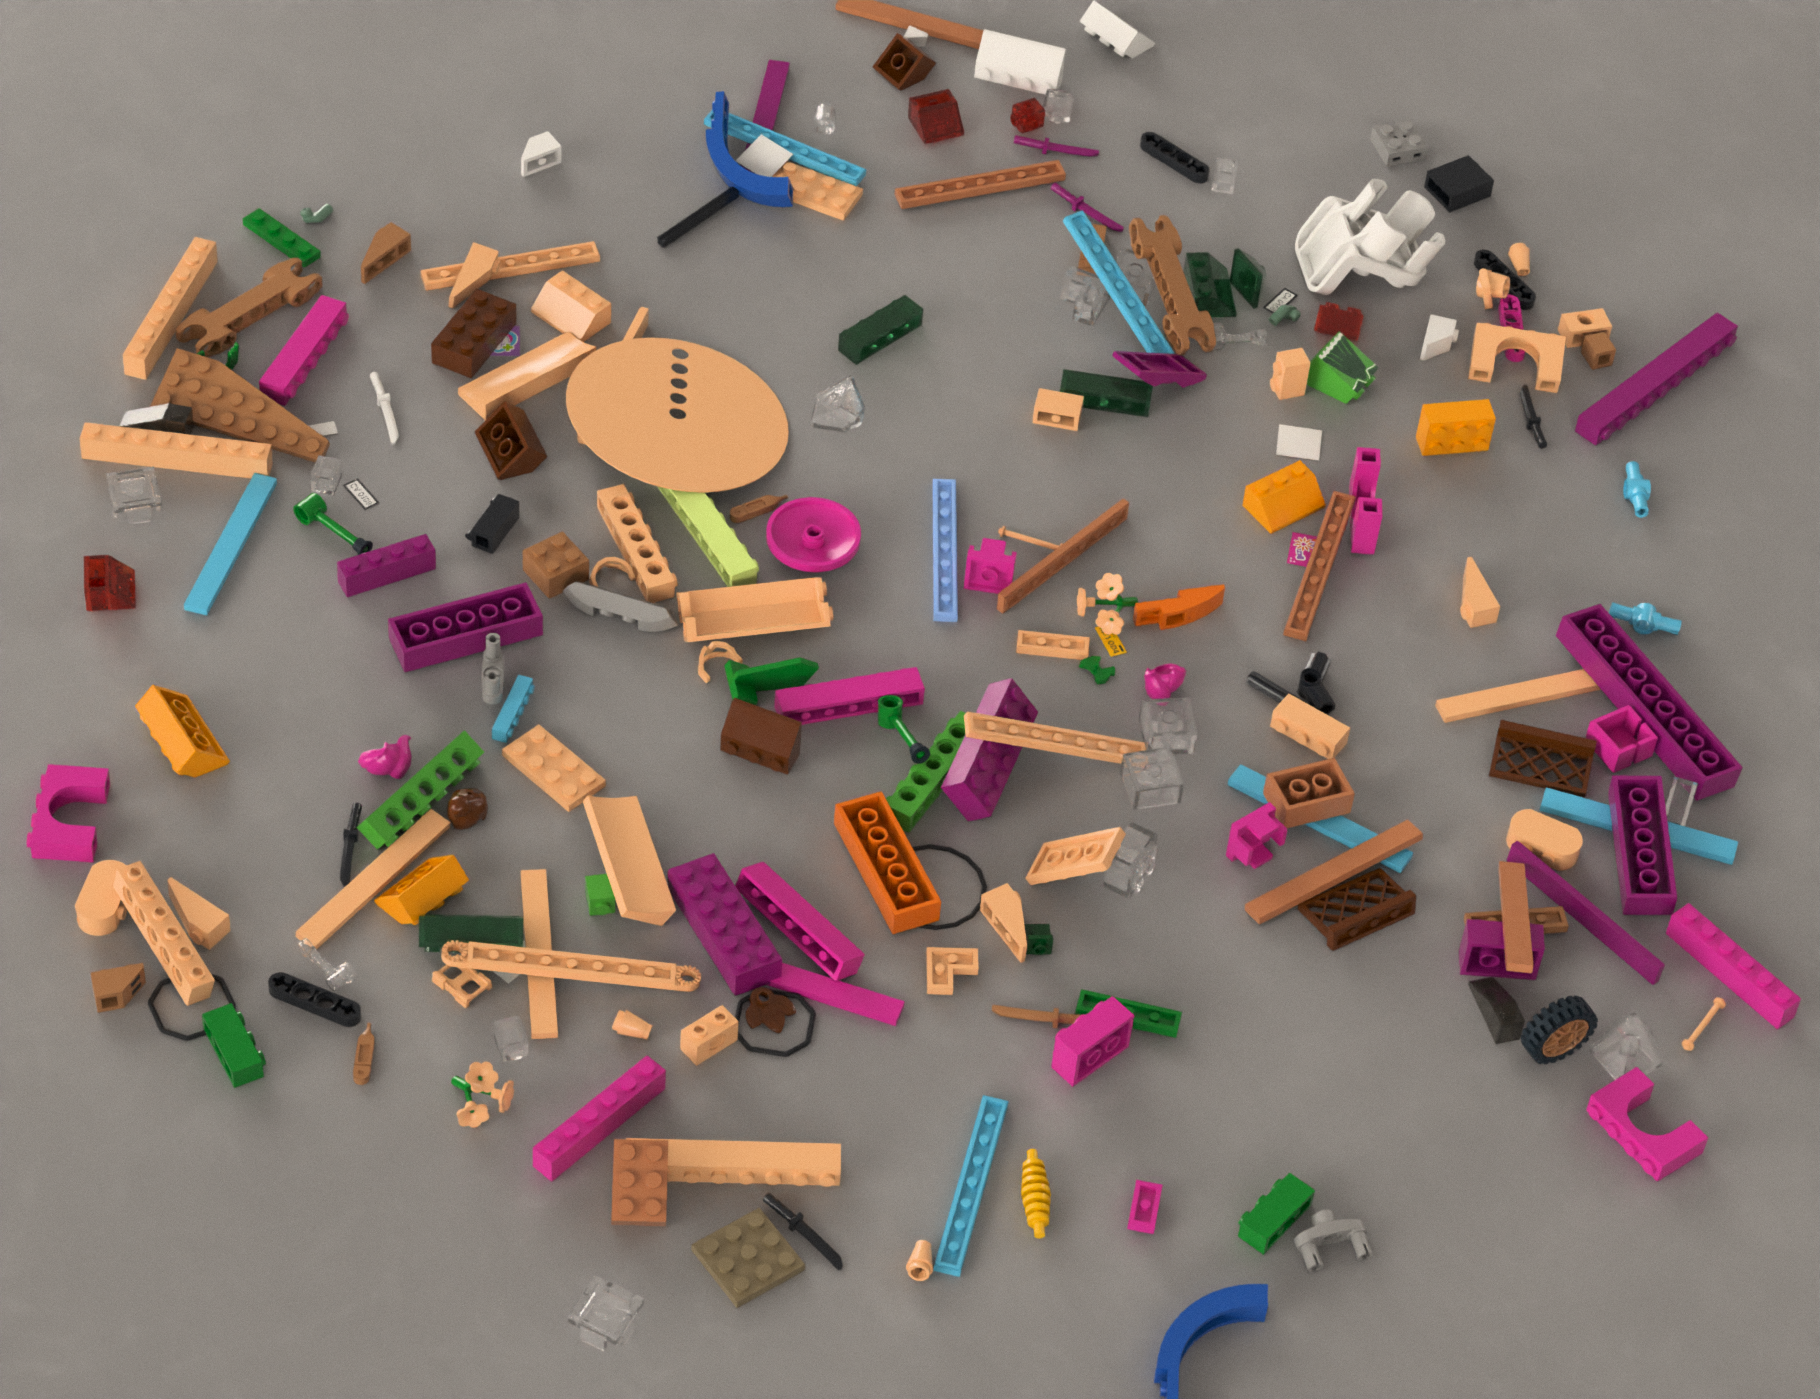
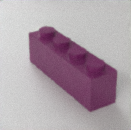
[337,534,436,597]

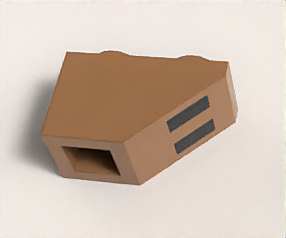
[90,963,146,1013]

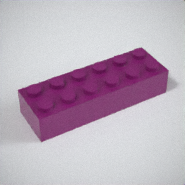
[388,582,543,672]
[941,678,1038,822]
[1608,775,1677,915]
[668,853,782,996]

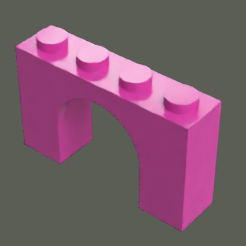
[1349,447,1382,555]
[26,764,111,863]
[1586,1067,1708,1182]

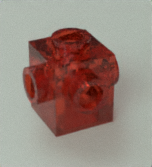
[1010,97,1046,134]

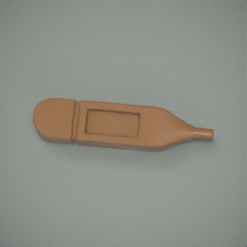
[730,494,788,523]
[353,1022,375,1085]

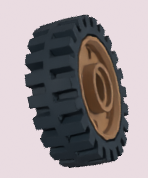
[1521,995,1598,1065]

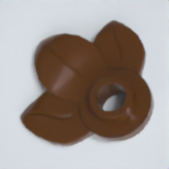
[745,987,796,1034]

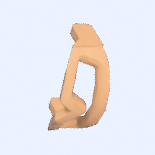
[589,557,636,587]
[698,641,743,683]

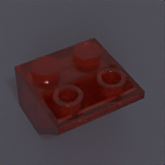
[908,89,964,144]
[1314,302,1365,342]
[84,555,136,611]

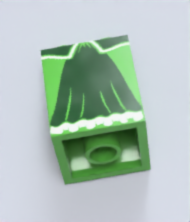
[1307,331,1379,404]

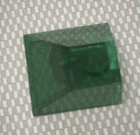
[1229,248,1266,309]

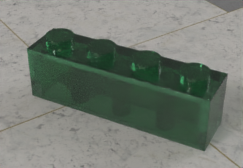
[838,295,923,365]
[1060,369,1153,417]
[419,914,524,953]

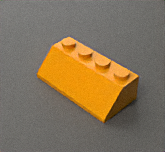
[135,685,230,778]

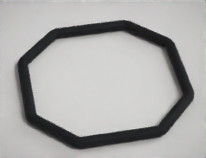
[148,974,236,1041]
[735,989,816,1057]

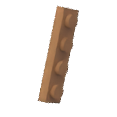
[1463,906,1569,934]

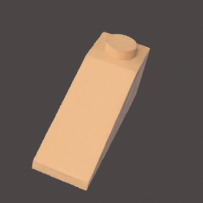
[448,242,501,309]
[1460,557,1500,628]
[167,877,231,950]
[980,883,1027,963]

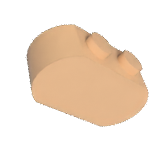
[1506,809,1583,871]
[75,860,127,936]

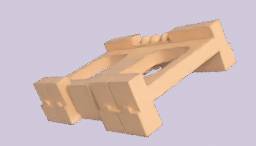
[432,954,492,1008]

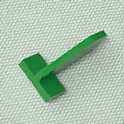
[724,657,819,705]

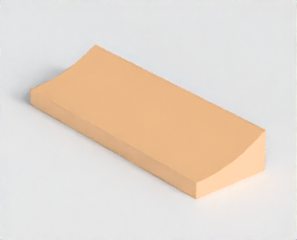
[458,331,596,420]
[583,795,676,926]

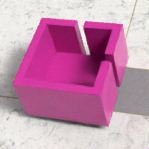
[1585,705,1658,773]

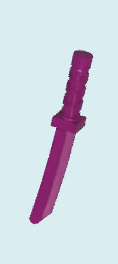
[1013,135,1099,157]
[1051,182,1124,232]

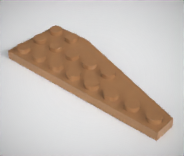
[149,348,330,464]

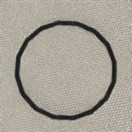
[912,844,987,930]

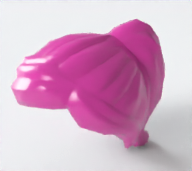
[1144,663,1187,704]
[358,735,412,779]

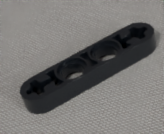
[1140,132,1210,184]
[1474,249,1536,310]
[268,972,361,1027]

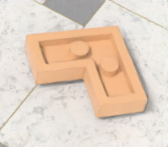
[926,947,979,995]

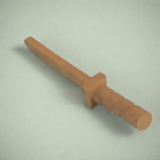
[992,1005,1080,1028]

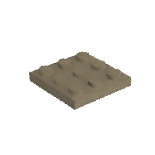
[691,1207,805,1308]

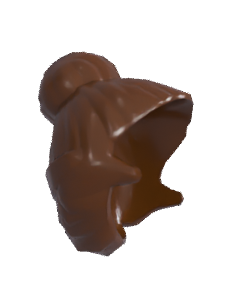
[447,788,488,830]

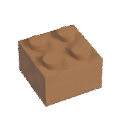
[522,531,589,599]

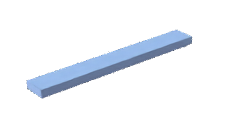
[932,479,958,622]

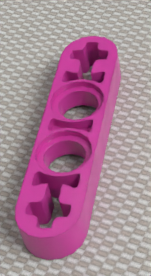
[1498,294,1526,362]

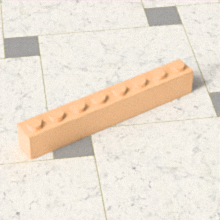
[123,237,218,380]
[80,422,273,478]
[626,1138,841,1187]

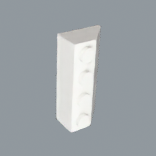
[974,29,1066,97]

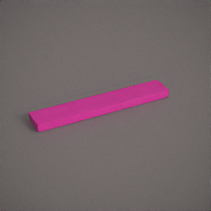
[766,963,905,1026]

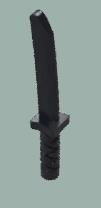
[1520,385,1547,449]
[340,803,362,887]
[763,1193,843,1270]

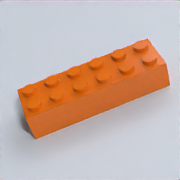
[834,791,941,935]

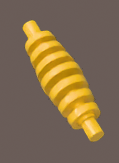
[1021,1149,1051,1239]

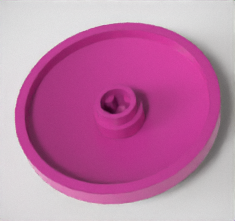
[766,497,861,572]

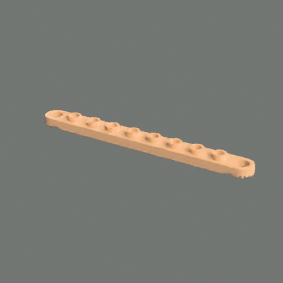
[441,940,701,992]

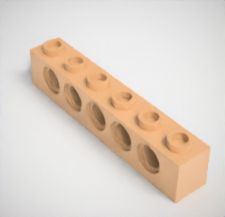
[597,484,678,603]
[113,861,215,1006]

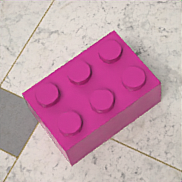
[1051,996,1134,1087]

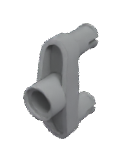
[482,633,504,704]
[1294,1209,1374,1272]

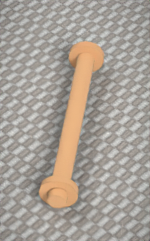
[998,526,1063,550]
[1682,997,1726,1051]

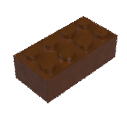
[431,289,516,379]

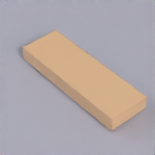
[1016,630,1090,660]

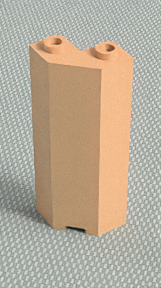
[676,577,833,642]

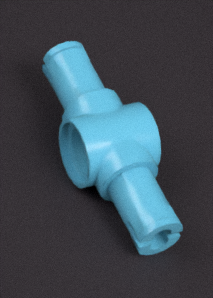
[1623,461,1651,518]
[1609,602,1682,635]

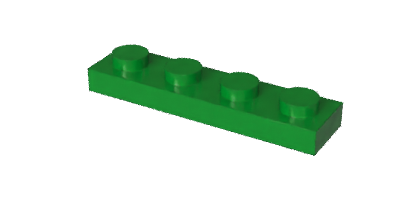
[243,208,321,268]
[1075,989,1182,1038]

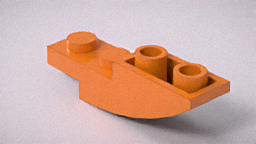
[1133,584,1225,630]

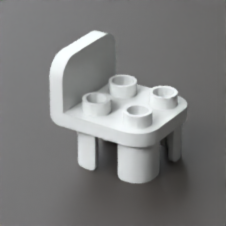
[1295,179,1445,295]

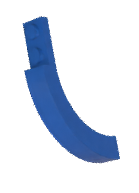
[706,91,793,207]
[1154,1284,1268,1399]

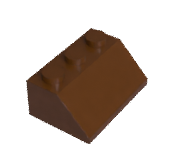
[475,401,548,480]
[720,698,802,775]

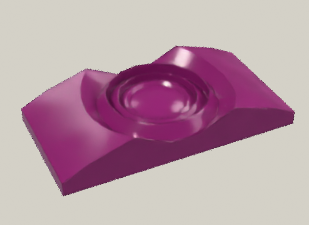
[1112,351,1207,388]

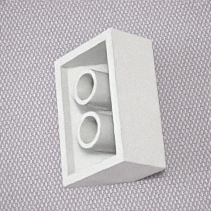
[1080,1,1155,59]

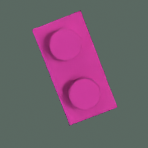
[1127,1180,1163,1234]

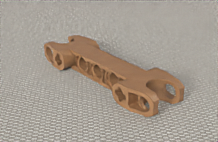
[1129,215,1216,355]
[175,258,323,357]

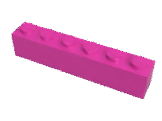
[259,295,349,406]
[774,667,925,725]
[735,861,865,981]
[1666,903,1801,1030]
[533,1055,666,1182]

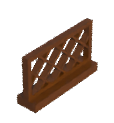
[1489,720,1597,797]
[1298,868,1416,951]

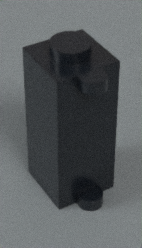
[465,493,519,554]

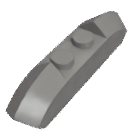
[563,582,677,632]

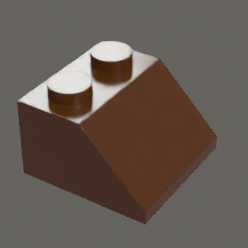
[873,33,937,91]

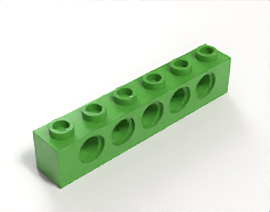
[886,710,966,833]
[357,730,484,850]

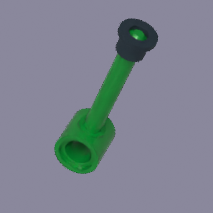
[293,493,373,555]
[878,695,930,764]

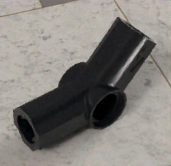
[1297,651,1336,715]

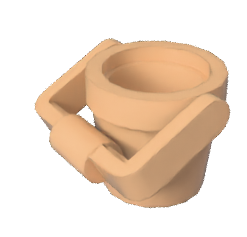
[1476,268,1510,310]

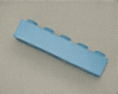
[492,674,535,743]

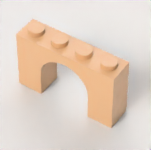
[1468,323,1566,393]

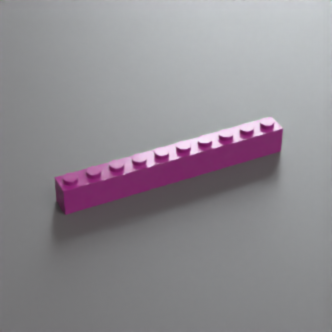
[1575,312,1738,446]

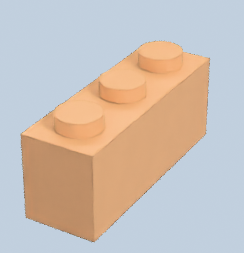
[1270,693,1350,759]

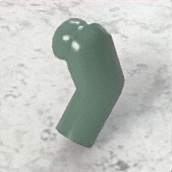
[300,203,333,223]
[1268,304,1301,326]

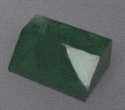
[1183,252,1237,317]

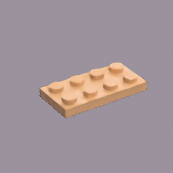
[772,161,863,221]
[502,724,606,812]
[1025,827,1126,885]

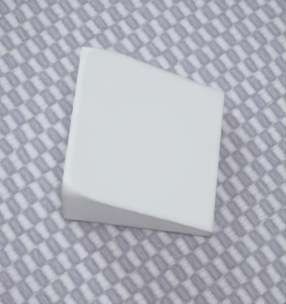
[904,26,928,47]

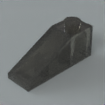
[119,403,194,435]
[1468,977,1525,1044]

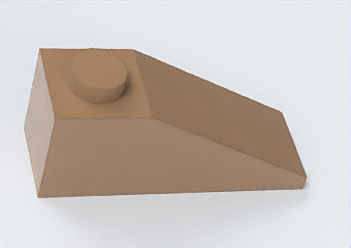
[361,222,411,284]

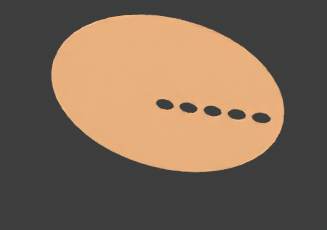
[566,338,789,493]

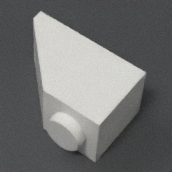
[521,131,561,177]
[1420,314,1459,361]

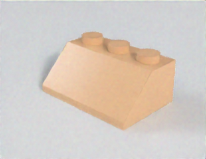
[531,270,611,342]

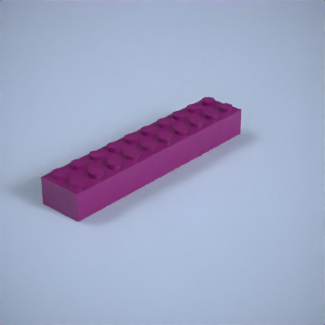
[1555,604,1743,801]

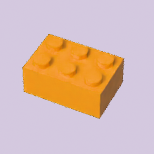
[1416,399,1496,456]

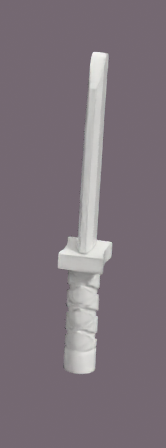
[370,372,399,445]

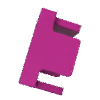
[964,538,1017,594]
[1226,802,1287,869]

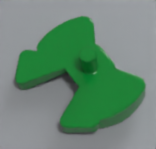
[1079,656,1115,684]

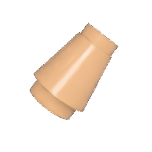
[1508,243,1530,276]
[612,1010,653,1040]
[906,1240,933,1281]

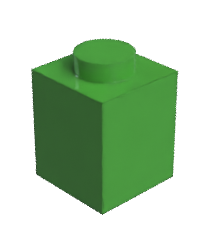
[585,874,615,916]

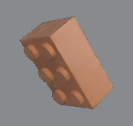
[1263,758,1355,828]
[611,1139,669,1226]

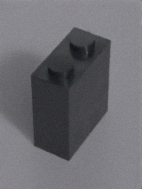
[1424,155,1494,213]

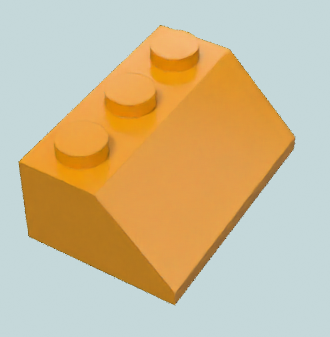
[1242,460,1326,534]
[374,855,469,925]

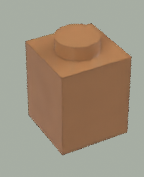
[1581,332,1616,370]

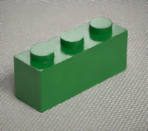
[202,1003,266,1088]
[1238,1172,1315,1255]

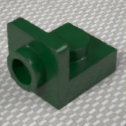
[1024,924,1053,955]

